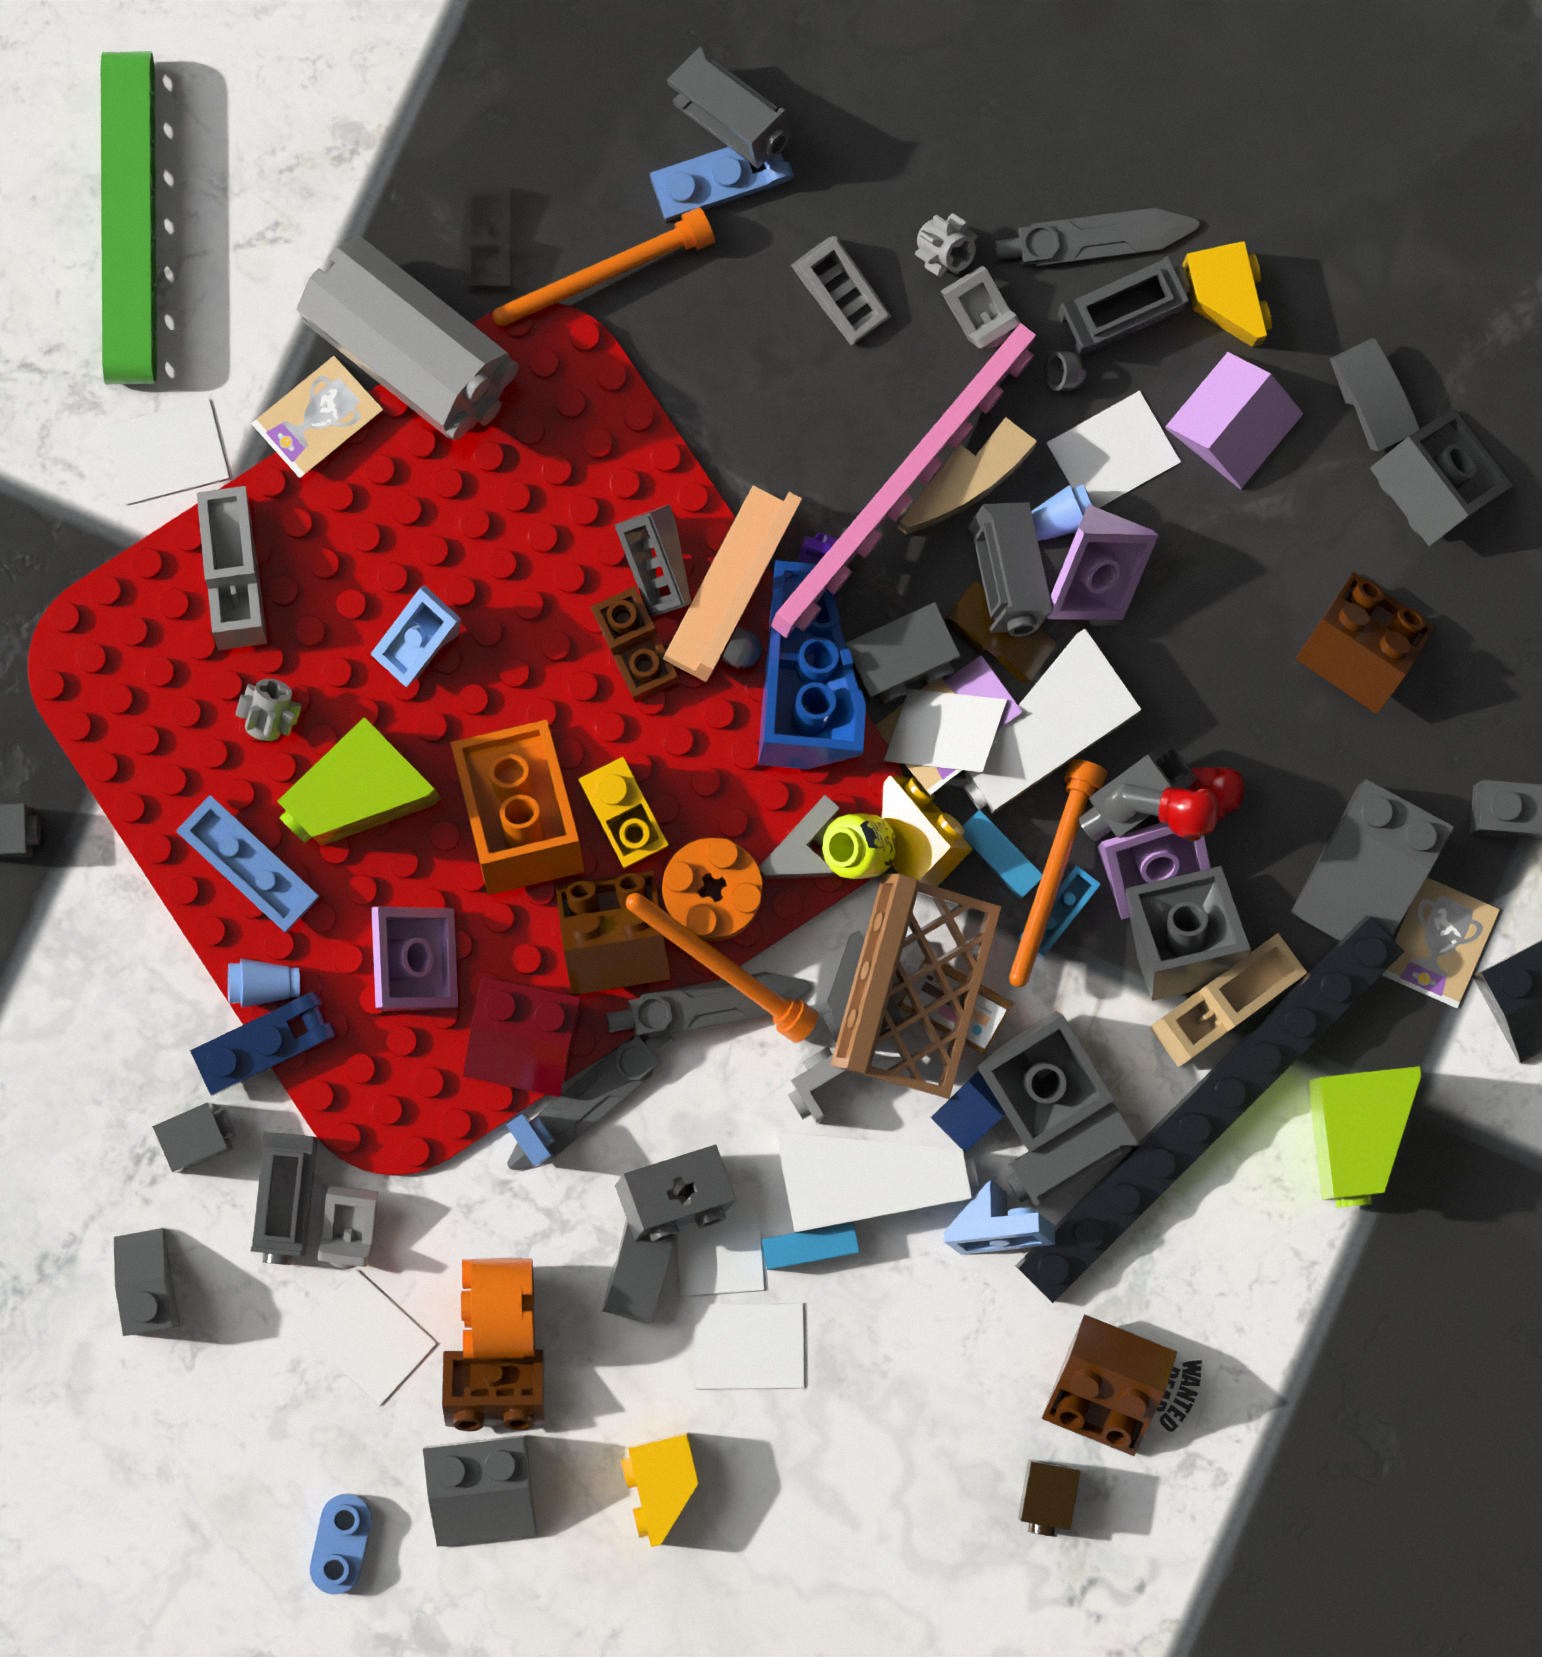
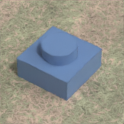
[506,1114,555,1166]

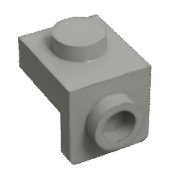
[941,265,1021,349]
[787,1047,846,1124]
[318,1185,379,1269]

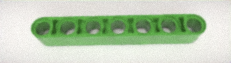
[100,51,157,385]

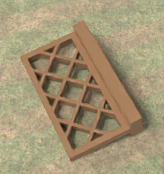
[830,874,1001,1099]

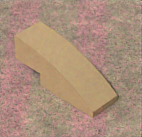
[898,417,1037,535]
[1149,933,1307,1067]

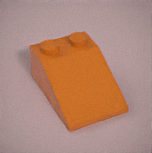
[450,719,585,895]

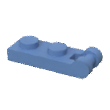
[650,147,795,223]

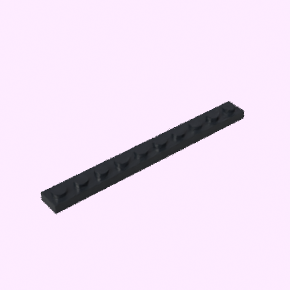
[1015,915,1405,1303]

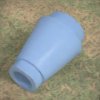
[1031,484,1094,541]
[228,958,300,1008]

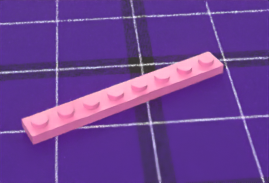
[771,323,1036,638]

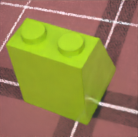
[277,717,441,846]
[1308,1066,1421,1208]

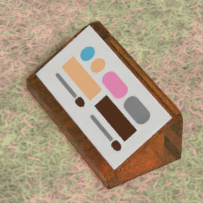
[898,958,1014,1054]

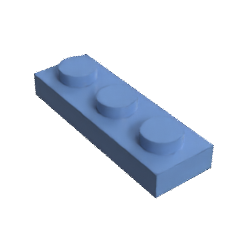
[176,795,320,934]

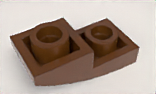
[591,586,680,703]

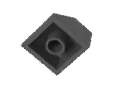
[1370,408,1513,546]
[423,1435,537,1547]

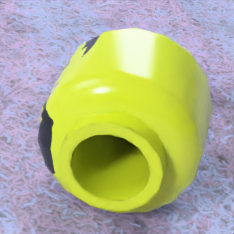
[822,813,897,879]

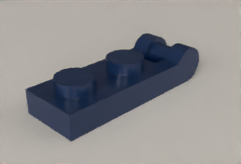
[190,991,338,1096]

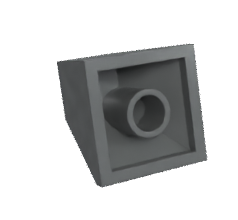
[1125,866,1251,1001]
[977,1011,1115,1152]

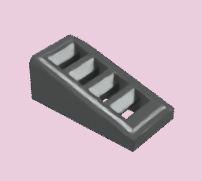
[614,504,691,617]

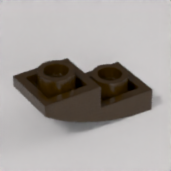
[945,582,1057,682]

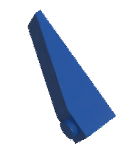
[758,560,866,769]

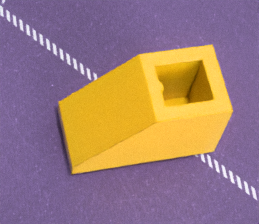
[1183,241,1272,347]
[579,757,669,868]
[883,776,973,887]
[621,1432,699,1547]

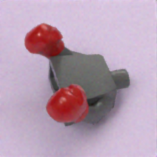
[1079,739,1244,841]

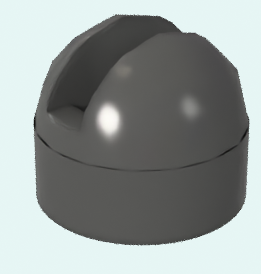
[1045,352,1087,391]
[721,626,762,669]

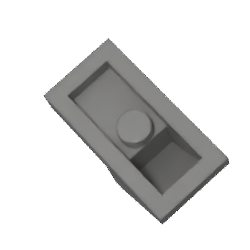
[759,795,840,879]

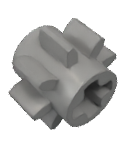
[915,213,978,277]
[236,679,301,741]

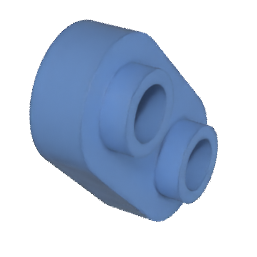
[310,1493,372,1595]

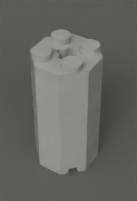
[296,236,519,440]

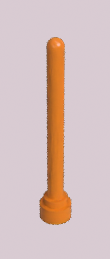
[493,207,715,326]
[1009,759,1108,987]
[626,893,818,1043]

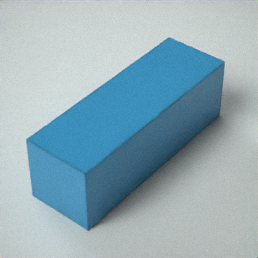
[962,810,1042,900]
[1018,865,1101,959]
[762,1222,859,1270]

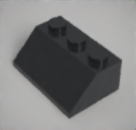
[1472,939,1542,1063]

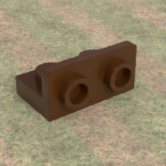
[442,1349,545,1432]

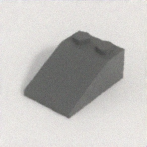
[1289,779,1454,941]

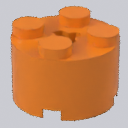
[662,838,762,942]
[461,1257,535,1360]

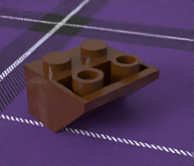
[1295,572,1435,714]
[556,870,671,995]
[1041,1314,1177,1456]

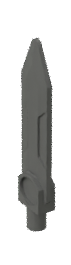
[995,208,1199,266]
[605,972,811,1038]
[507,1034,675,1170]

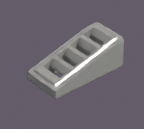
[791,236,891,345]

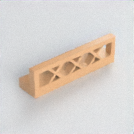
[663,486,802,682]

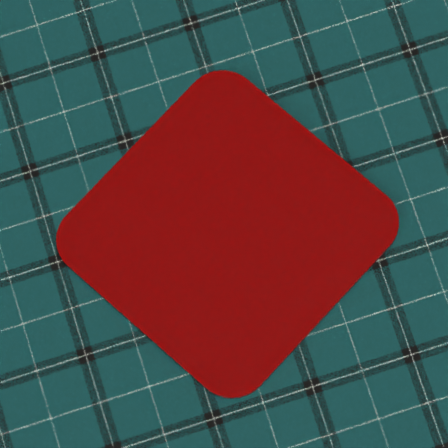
[28,302,903,1175]

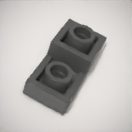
[1330,338,1420,452]
[602,1218,675,1324]

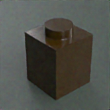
[1018,1459,1081,1537]

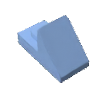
[371,585,461,688]
[944,1180,1055,1255]

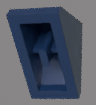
[930,1070,1005,1153]

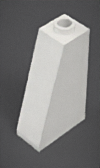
[963,629,1141,814]
[776,1132,979,1232]

